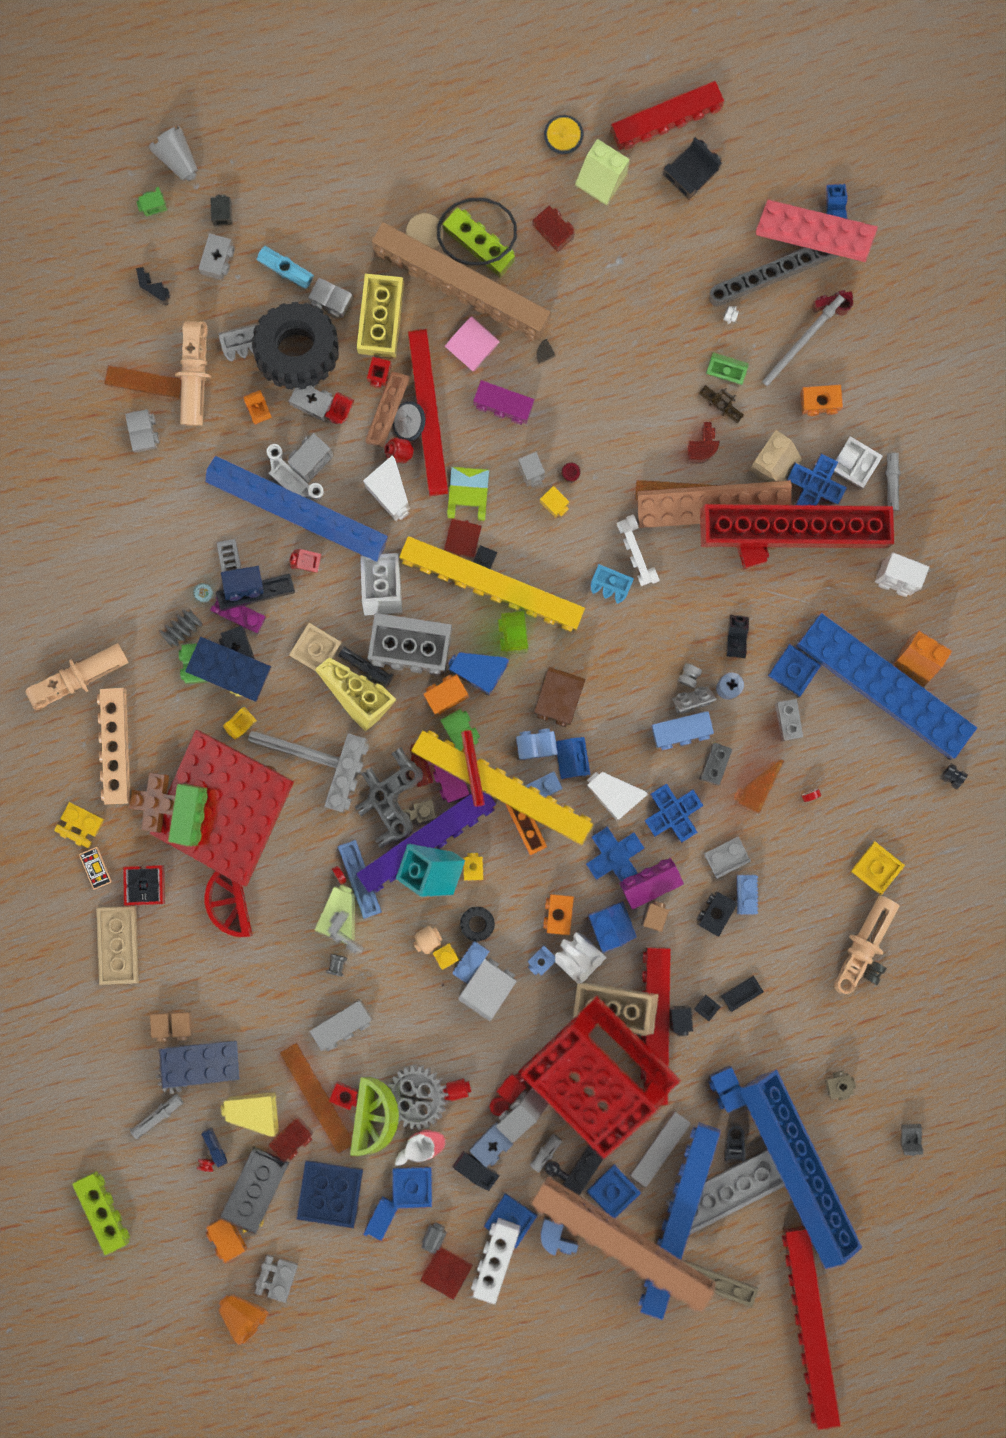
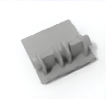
[672,686,717,714]

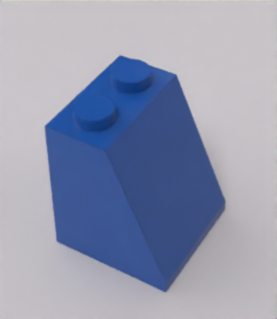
[448,652,509,696]
[587,901,637,952]

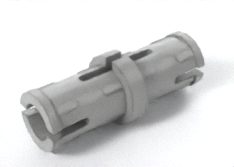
[529,1134,563,1172]

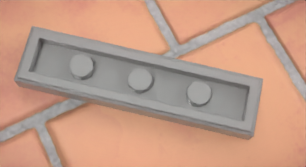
[630,1111,691,1187]

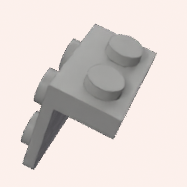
[328,910,365,954]

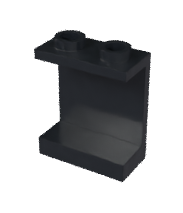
[662,137,722,200]

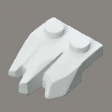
[555,932,606,984]

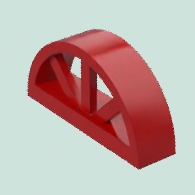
[204,871,253,937]

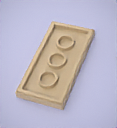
[96,906,139,985]

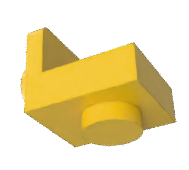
[223,707,257,740]

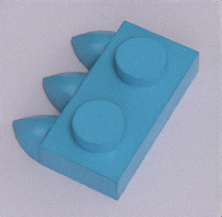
[591,564,634,604]

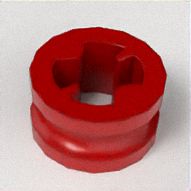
[197,1158,215,1172]

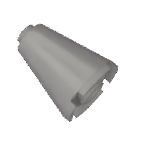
[148,126,198,182]

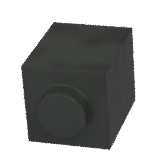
[210,195,233,225]

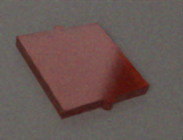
[444,518,482,558]

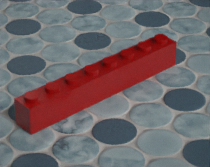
[640,947,671,1105]

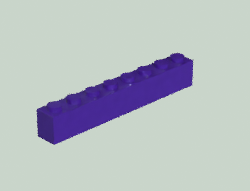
[356,791,496,894]

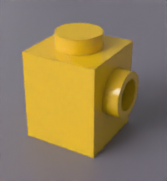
[463,853,484,881]

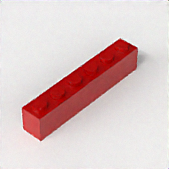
[611,80,724,150]

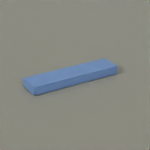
[338,840,382,919]

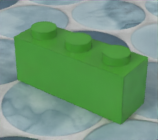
[168,784,207,846]

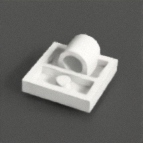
[834,436,883,489]

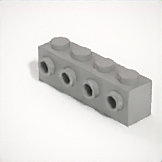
[324,733,369,813]

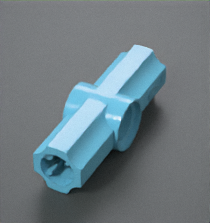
[257,246,314,290]

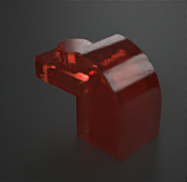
[688,422,720,463]

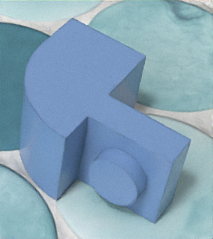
[541,1216,578,1255]

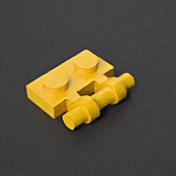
[54,802,105,848]

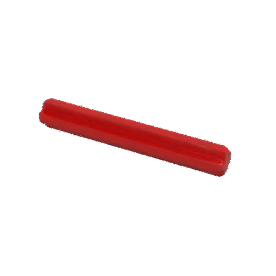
[461,730,484,807]

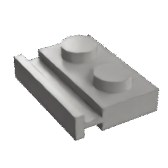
[704,837,751,879]

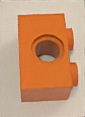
[800,385,843,416]
[543,894,574,935]

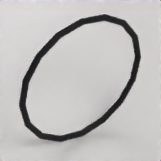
[437,198,517,266]

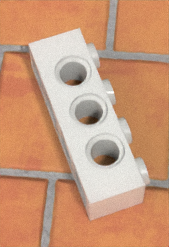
[471,1218,520,1304]

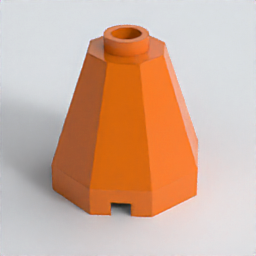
[219,1295,269,1345]

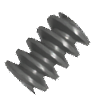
[159,608,203,648]

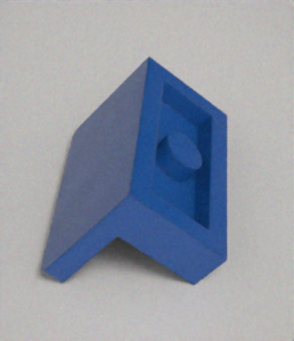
[556,737,591,779]
[363,1196,398,1241]

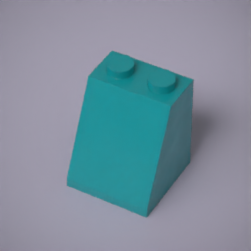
[396,844,465,897]

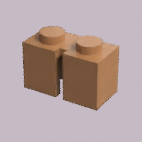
[641,901,669,932]
[150,1011,193,1041]

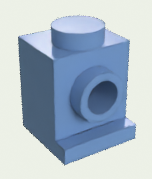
[527,945,555,976]

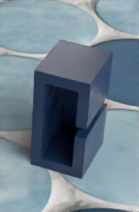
[221,565,264,601]

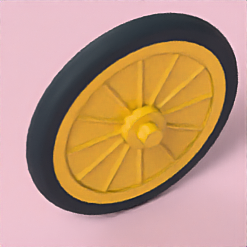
[544,115,584,154]

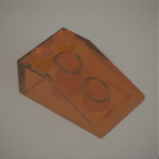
[733,759,784,814]

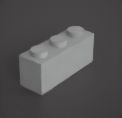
[310,999,372,1052]

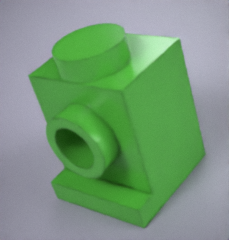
[136,187,167,217]

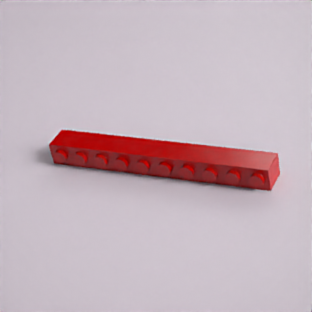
[781,1226,841,1430]

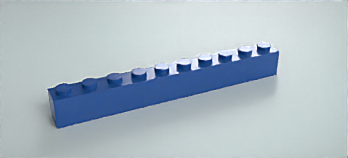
[205,456,388,562]
[638,1122,721,1320]

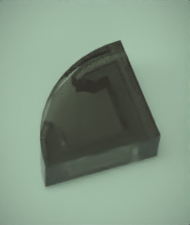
[536,338,555,365]

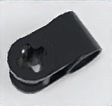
[724,1123,745,1161]

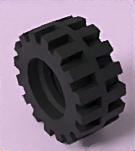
[460,907,495,941]

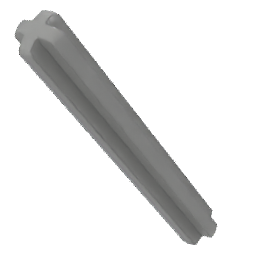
[248,731,340,768]

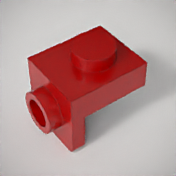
[325,392,355,424]

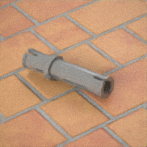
[885,453,901,511]
[130,1094,184,1140]

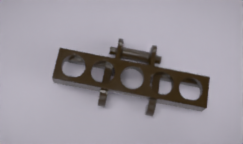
[699,385,744,424]

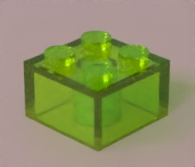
[498,611,529,655]

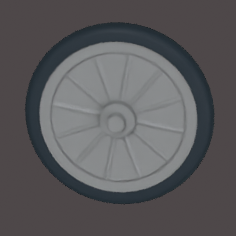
[393,401,425,441]

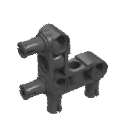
[355,747,423,849]

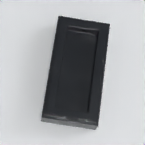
[720,975,764,1012]

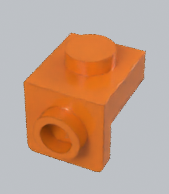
[243,390,272,425]

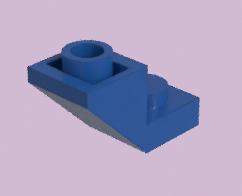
[826,184,848,219]

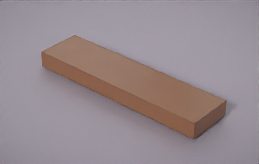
[365,371,410,448]

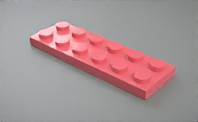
[756,200,878,262]

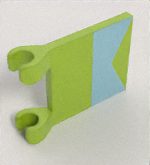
[447,467,489,521]

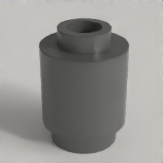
[421,1222,447,1254]

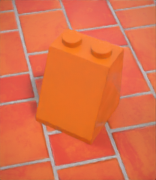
[892,631,952,688]

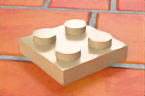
[289,623,342,671]

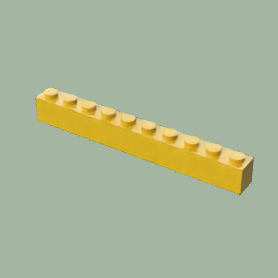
[399,536,585,632]
[411,730,593,846]

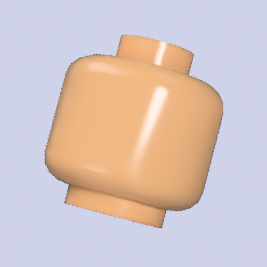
[413,926,443,954]

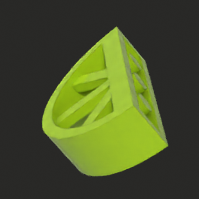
[350,1077,399,1156]

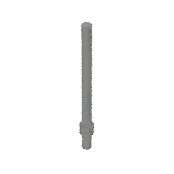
[762,295,845,386]

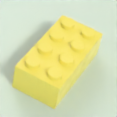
[357,274,404,358]

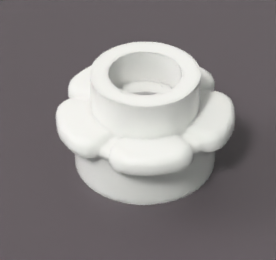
[723,306,739,324]

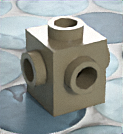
[824,1071,856,1100]

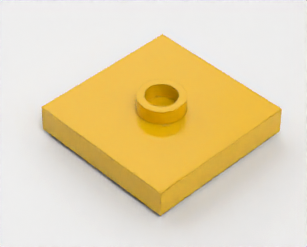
[850,841,905,895]

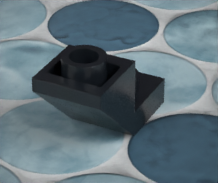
[136,267,170,306]
[726,615,749,659]
[452,1151,500,1191]

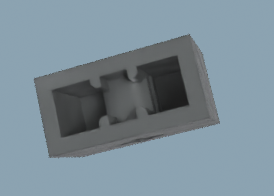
[699,742,732,786]

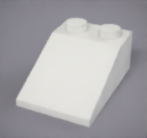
[361,553,402,616]

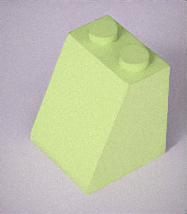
[575,139,630,205]
[315,885,355,944]

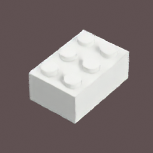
[875,553,929,597]

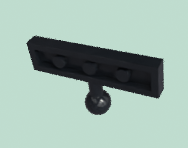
[545,1145,604,1196]

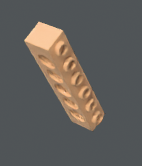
[97,688,131,805]

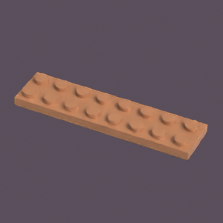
[637,480,792,528]

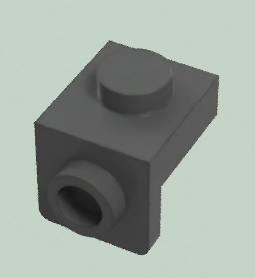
[900,1124,923,1156]

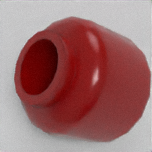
[384,438,414,464]

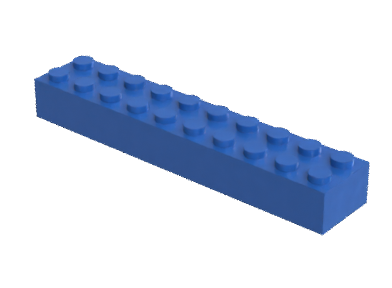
[796,613,977,760]
[739,1069,862,1269]

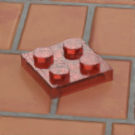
[420,1246,473,1300]

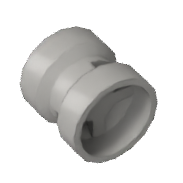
[677,663,702,688]

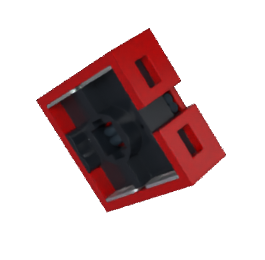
[123,865,165,906]

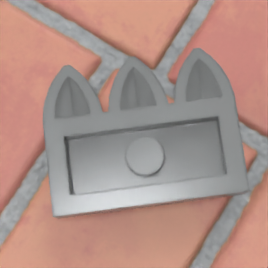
[218,324,256,362]

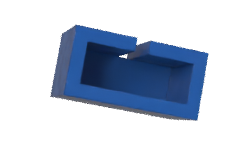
[708,1066,746,1113]

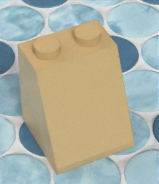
[749,430,802,482]

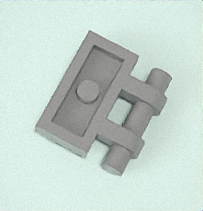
[254,1255,298,1303]

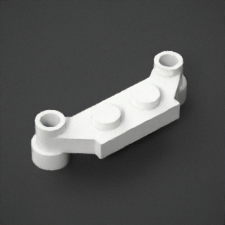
[267,444,324,499]
[617,514,660,586]

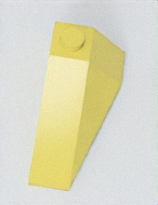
[315,657,396,731]

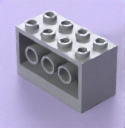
[368,613,452,676]

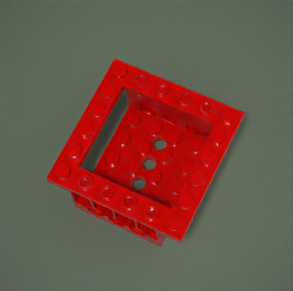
[518,996,681,1159]

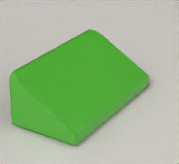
[706,353,749,385]

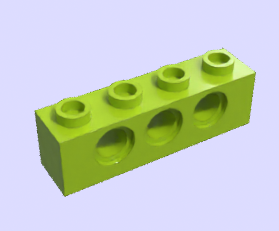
[443,207,515,278]
[72,1171,130,1255]

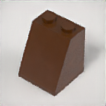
[534,667,586,727]

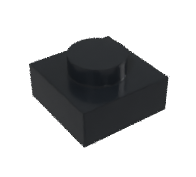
[473,545,497,569]
[694,994,721,1022]

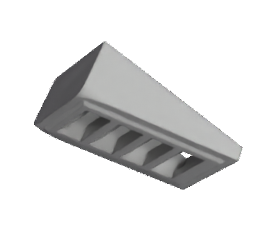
[217,539,242,572]

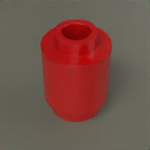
[443,1078,472,1102]

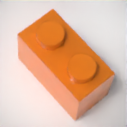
[206,1219,247,1263]

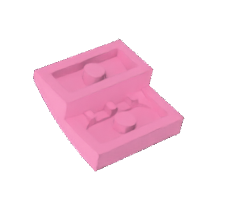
[445,317,500,371]

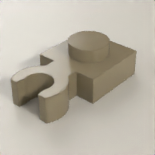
[403,800,437,823]

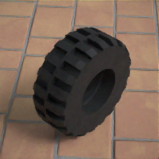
[252,302,339,390]

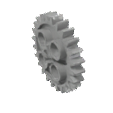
[388,1065,448,1130]

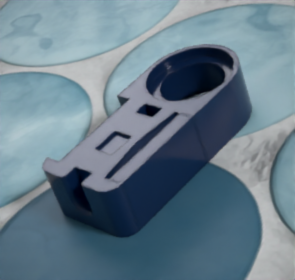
[201,1127,228,1168]

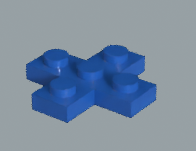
[786,453,847,505]
[644,784,703,843]
[586,827,645,882]

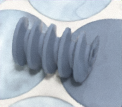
[716,673,744,700]

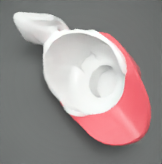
[395,1129,445,1165]

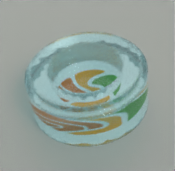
[193,583,213,603]

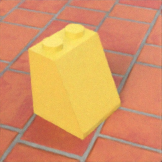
[221,1092,279,1136]

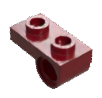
[812,290,854,316]

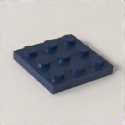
[296,1160,363,1228]

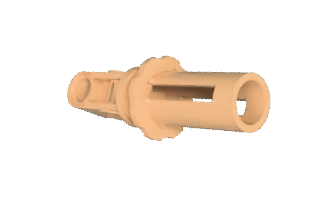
[175,321,211,426]
[25,643,128,710]
[834,895,900,994]

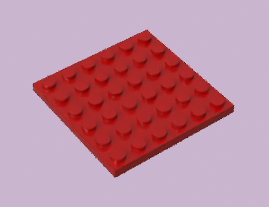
[150,730,295,886]

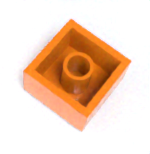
[423,674,469,716]

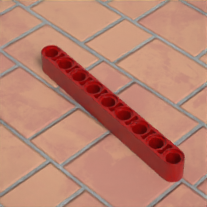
[408,328,448,496]

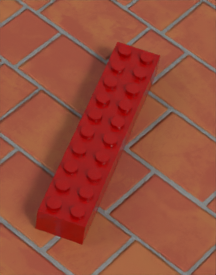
[700,504,894,548]

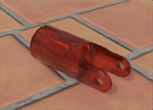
[410,743,434,788]

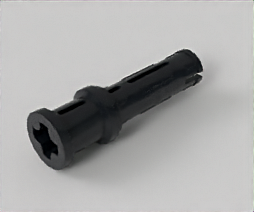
[338,646,394,689]

